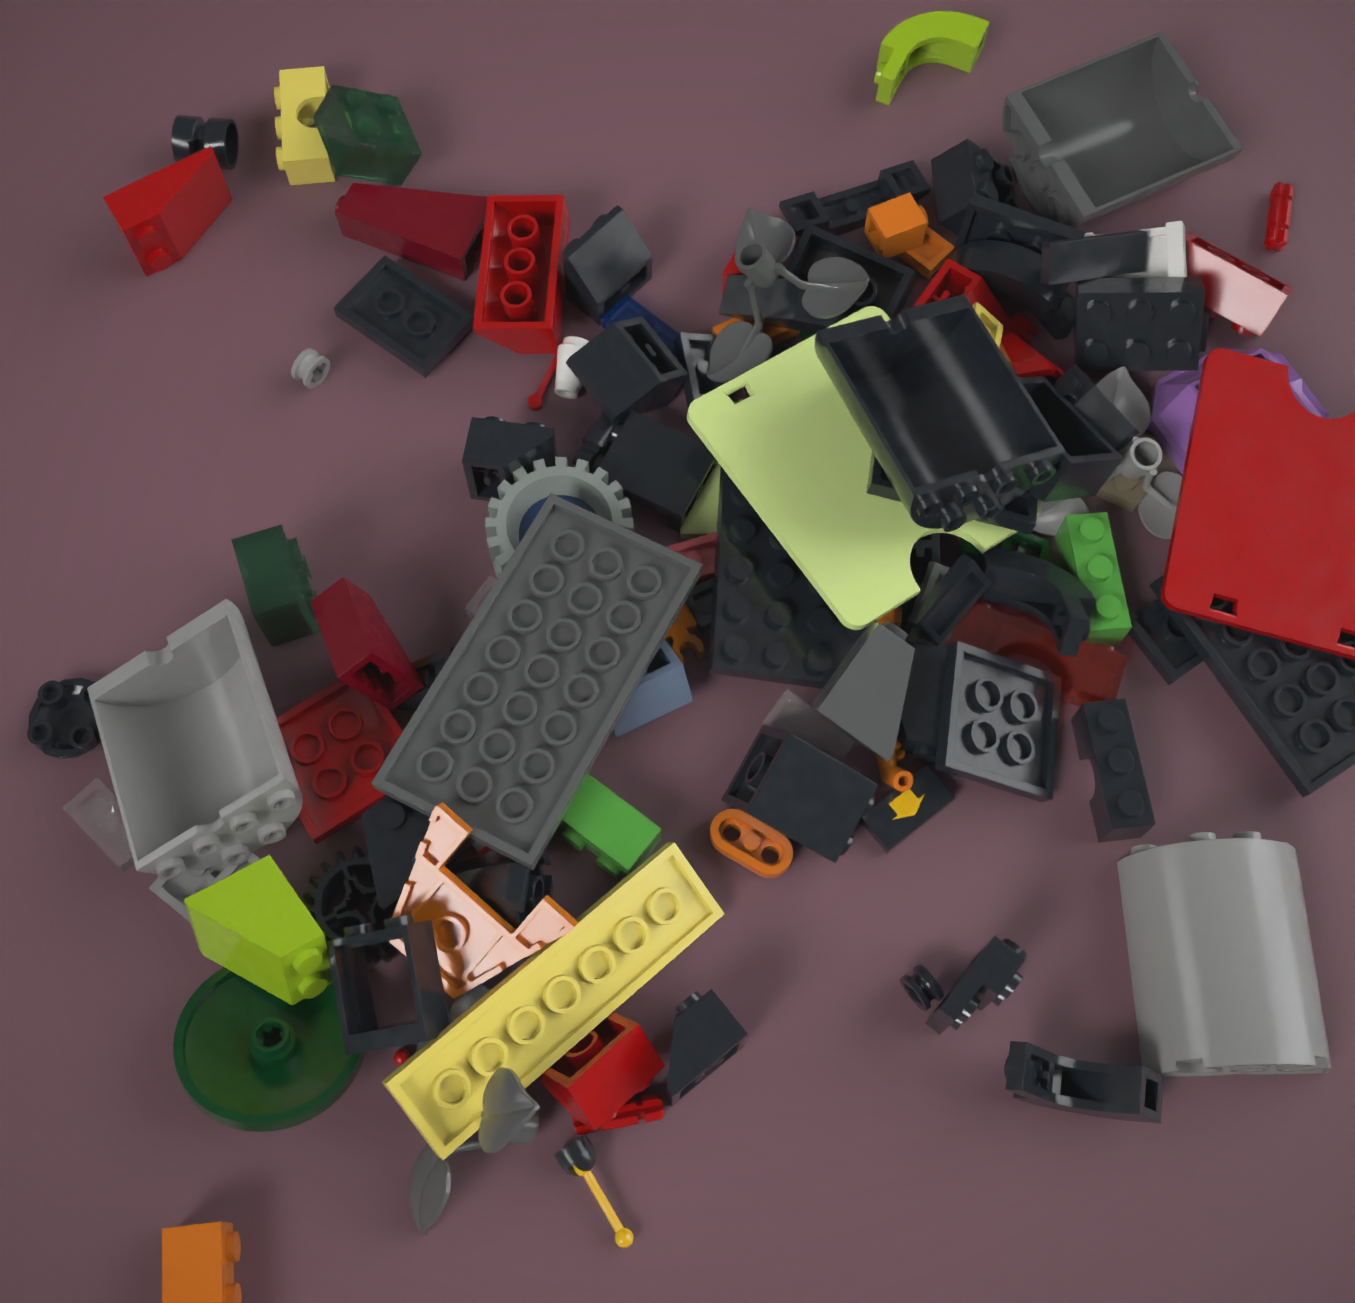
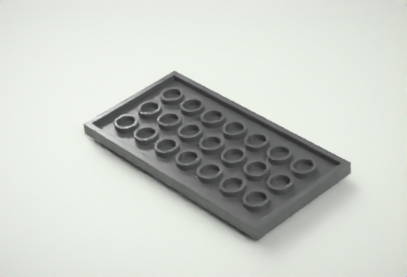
[371,493,703,870]

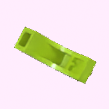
[874,11,990,105]

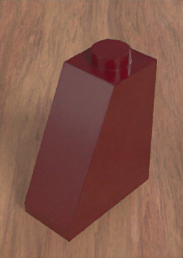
[310,577,424,711]

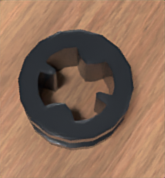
[900,964,944,1012]

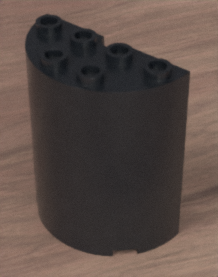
[815,294,1066,532]

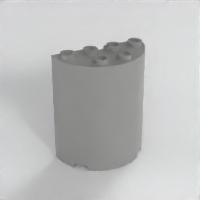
[87,599,303,879]
[1117,831,1332,1077]

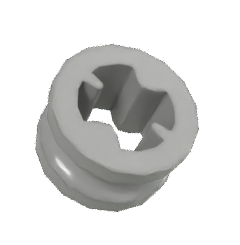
[291,348,330,389]

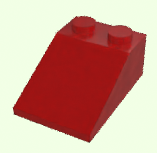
[103,146,233,277]

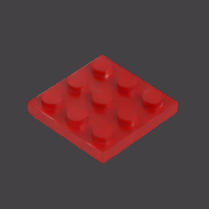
[276,679,403,845]

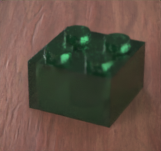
[313,84,422,186]
[231,524,321,647]

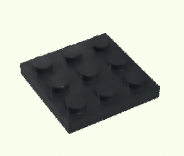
[935,641,1062,802]

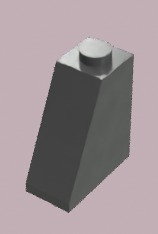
[810,620,915,762]

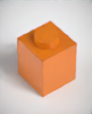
[864,192,929,258]

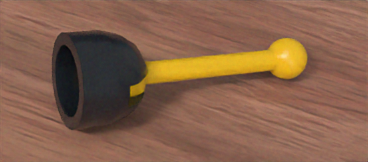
[554,1134,634,1248]

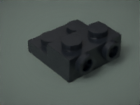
[925,936,1027,1035]

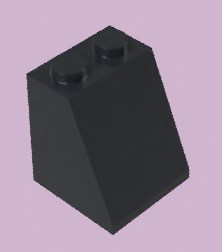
[721,725,878,863]

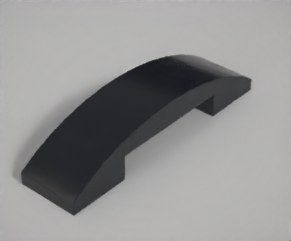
[779,160,931,237]

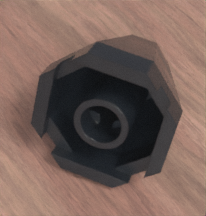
[449,850,554,929]

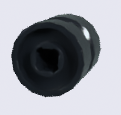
[171,115,239,170]

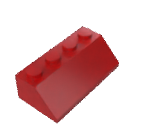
[473,195,571,354]

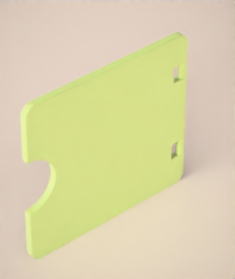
[687,306,1041,630]

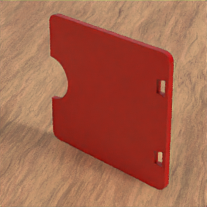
[1161,348,1355,660]

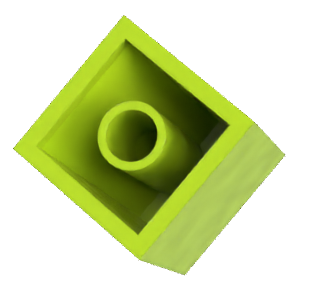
[184,854,333,1006]

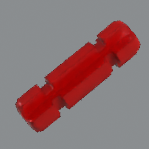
[1264,182,1294,252]
[572,1093,664,1135]

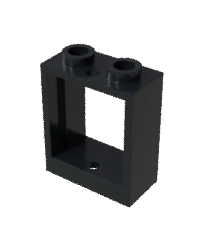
[326,914,450,1055]

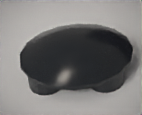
[27,678,101,759]

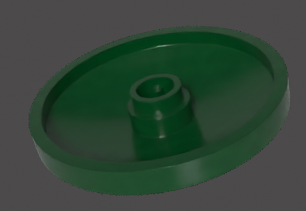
[173,967,365,1132]

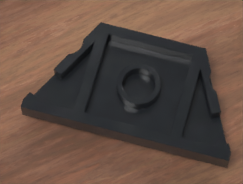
[361,795,475,914]

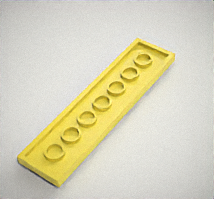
[381,842,724,1160]

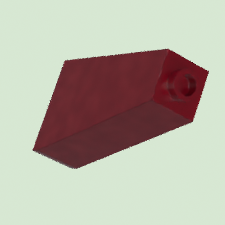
[335,183,488,281]

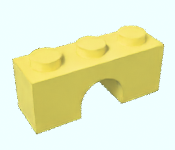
[274,66,335,185]

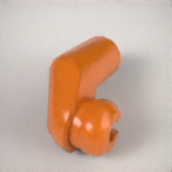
[874,740,914,792]

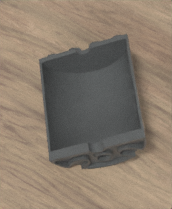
[1002,31,1242,228]

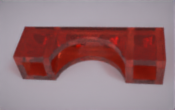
[948,601,1128,707]

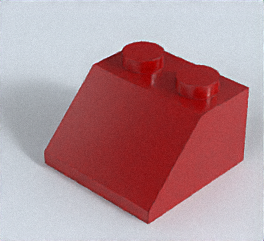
[537,1012,665,1131]

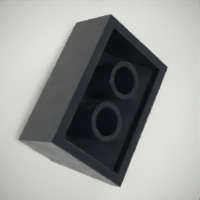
[782,224,916,322]

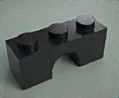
[1071,698,1156,843]

